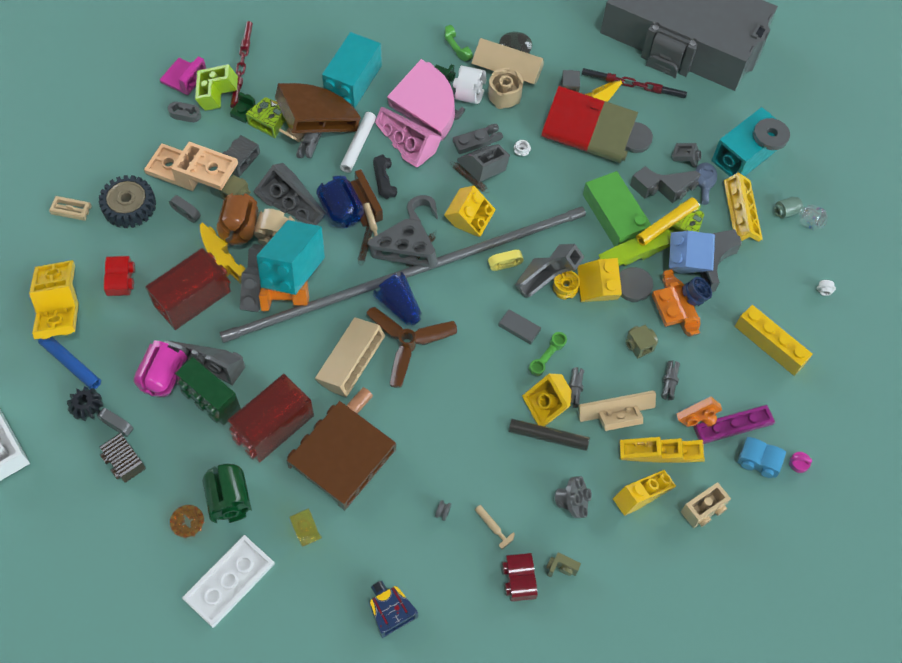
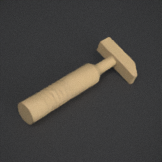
[363,203,385,243]
[475,505,515,550]

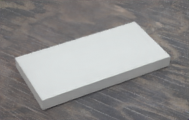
[182,535,275,628]

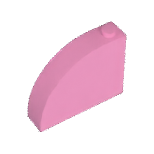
[387,59,455,141]

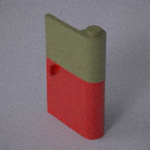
[541,86,638,163]

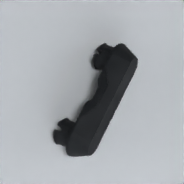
[373,154,397,199]

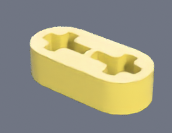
[488,250,524,271]

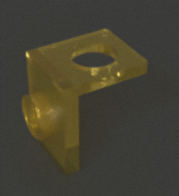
[289,508,322,547]

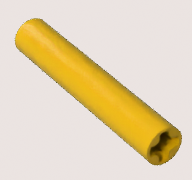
[636,197,699,246]

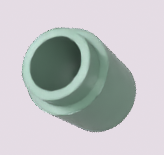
[774,197,803,219]

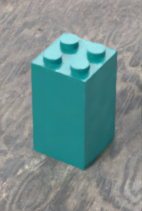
[322,32,382,108]
[711,107,777,177]
[256,220,325,295]

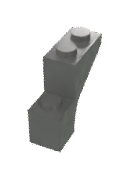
[630,166,701,203]
[240,244,265,312]
[515,244,584,298]

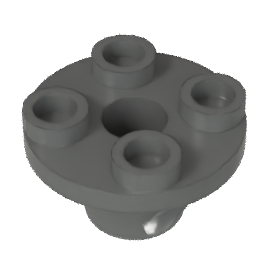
[555,476,592,518]

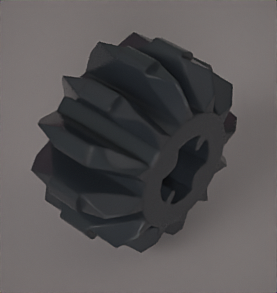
[67,386,103,421]

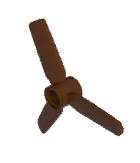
[367,307,457,388]

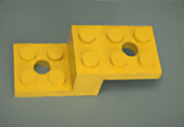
[29,260,79,340]

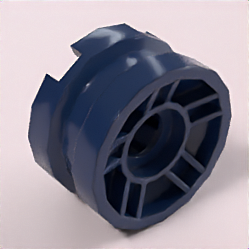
[682,277,712,306]

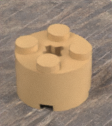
[488,68,523,109]
[254,209,295,245]

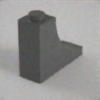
[700,229,742,292]

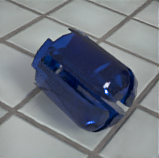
[316,175,364,228]

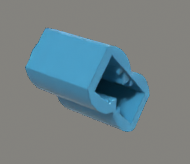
[737,437,786,478]

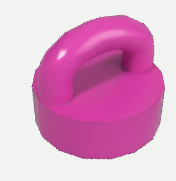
[789,452,812,473]

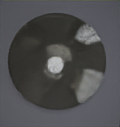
[499,32,532,54]

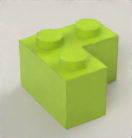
[195,64,238,111]

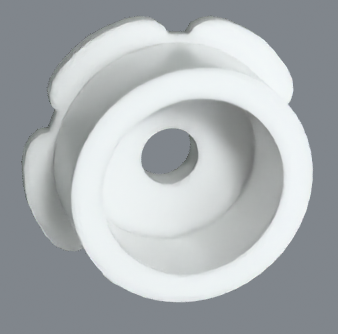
[514,140,531,156]
[817,280,836,296]

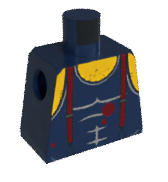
[370,581,418,638]

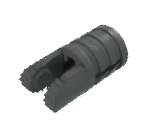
[296,132,321,158]

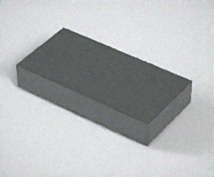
[499,309,541,345]

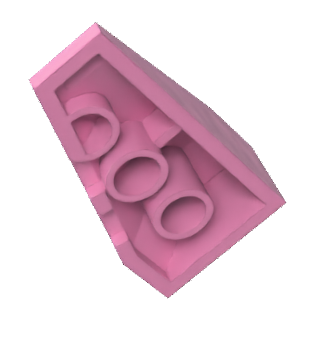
[375,107,442,167]

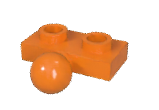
[676,396,722,427]

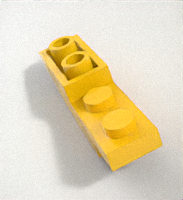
[200,222,245,284]

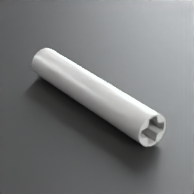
[340,112,376,173]

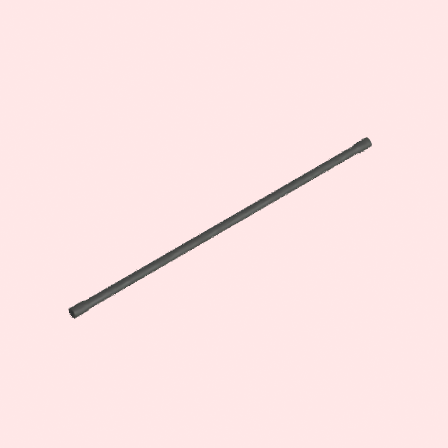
[219,206,586,343]

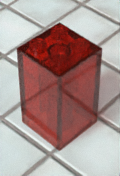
[145,248,231,330]
[228,374,314,463]

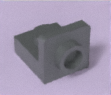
[672,143,701,167]

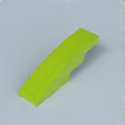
[599,230,671,266]

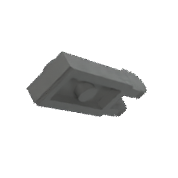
[453,124,503,154]

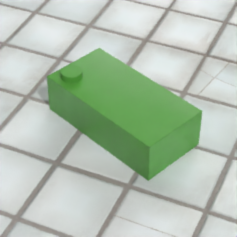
[583,171,651,247]

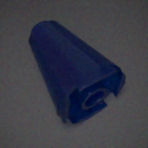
[373,272,422,326]

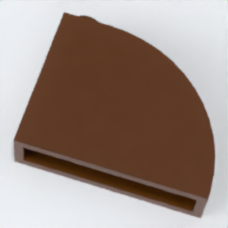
[275,83,361,133]

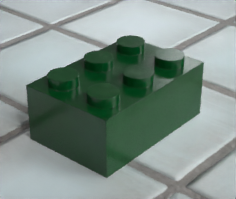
[175,357,241,425]

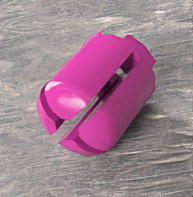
[133,340,187,397]

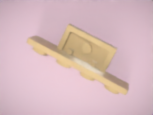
[579,391,656,431]

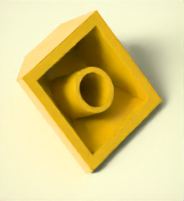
[522,373,571,429]

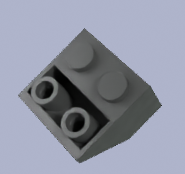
[457,144,510,182]

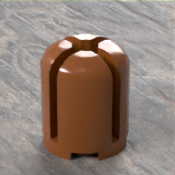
[217,193,259,245]

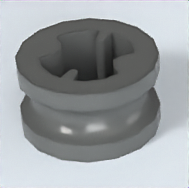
[435,500,452,521]

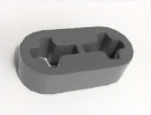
[168,102,201,123]
[169,195,201,223]
[97,408,134,437]

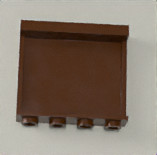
[287,401,396,511]

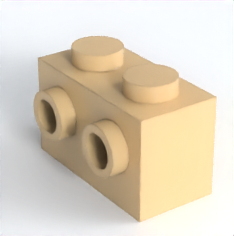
[681,482,731,529]

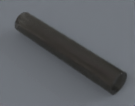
[509,419,590,451]

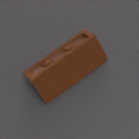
[343,169,383,227]

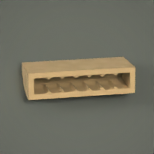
[471,38,544,84]
[315,317,385,397]

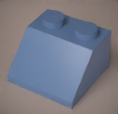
[669,231,715,274]

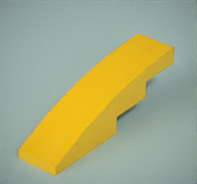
[620,437,705,463]

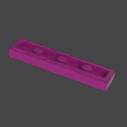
[693,405,775,444]

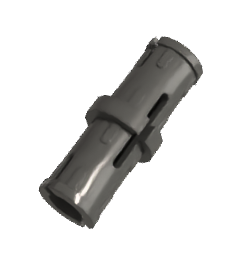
[662,360,680,400]
[569,367,584,408]

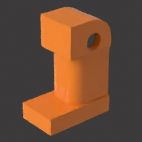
[259,281,309,311]

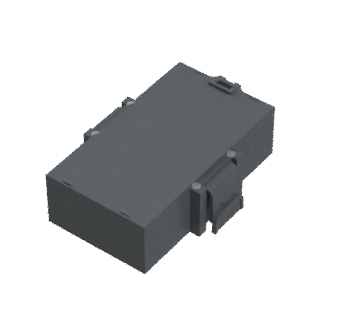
[600,0,778,91]

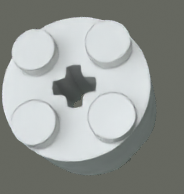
[453,65,486,104]

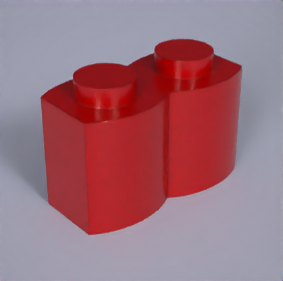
[104,256,135,296]

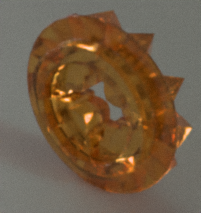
[170,505,205,539]

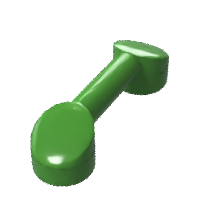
[444,25,473,61]
[529,332,567,376]

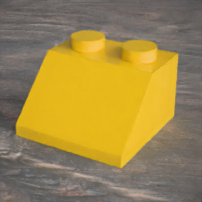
[577,258,622,302]

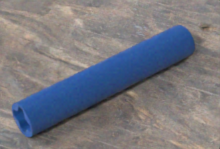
[38,337,101,389]

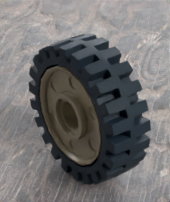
[99,175,156,228]

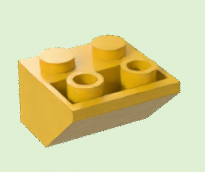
[444,185,496,237]

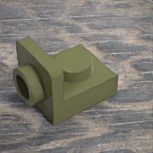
[546,552,581,577]

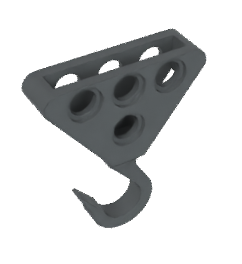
[368,195,438,267]

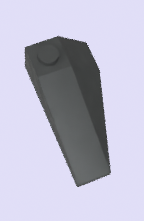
[253,163,326,225]
[165,340,245,386]

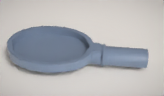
[695,162,717,205]

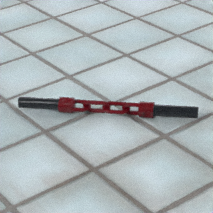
[582,68,687,98]

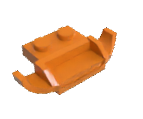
[652,269,700,337]

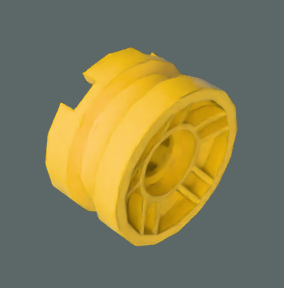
[552,271,580,300]

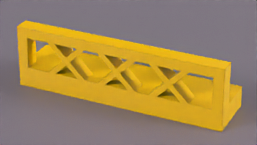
[724,172,763,242]

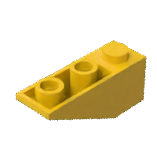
[613,470,676,516]

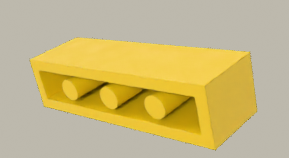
[735,305,813,376]

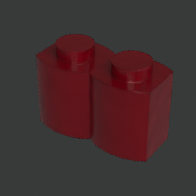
[502,553,538,602]

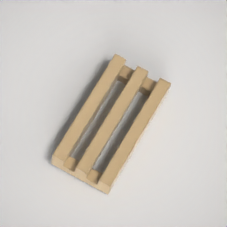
[49,196,92,221]

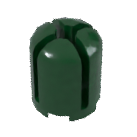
[202,463,252,523]

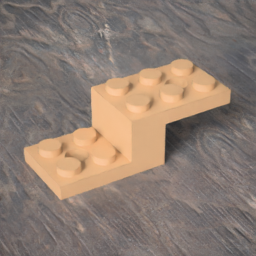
[144,142,238,191]

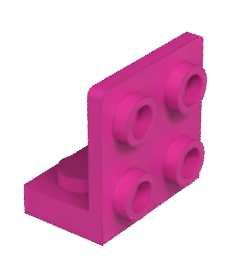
[160,56,206,95]

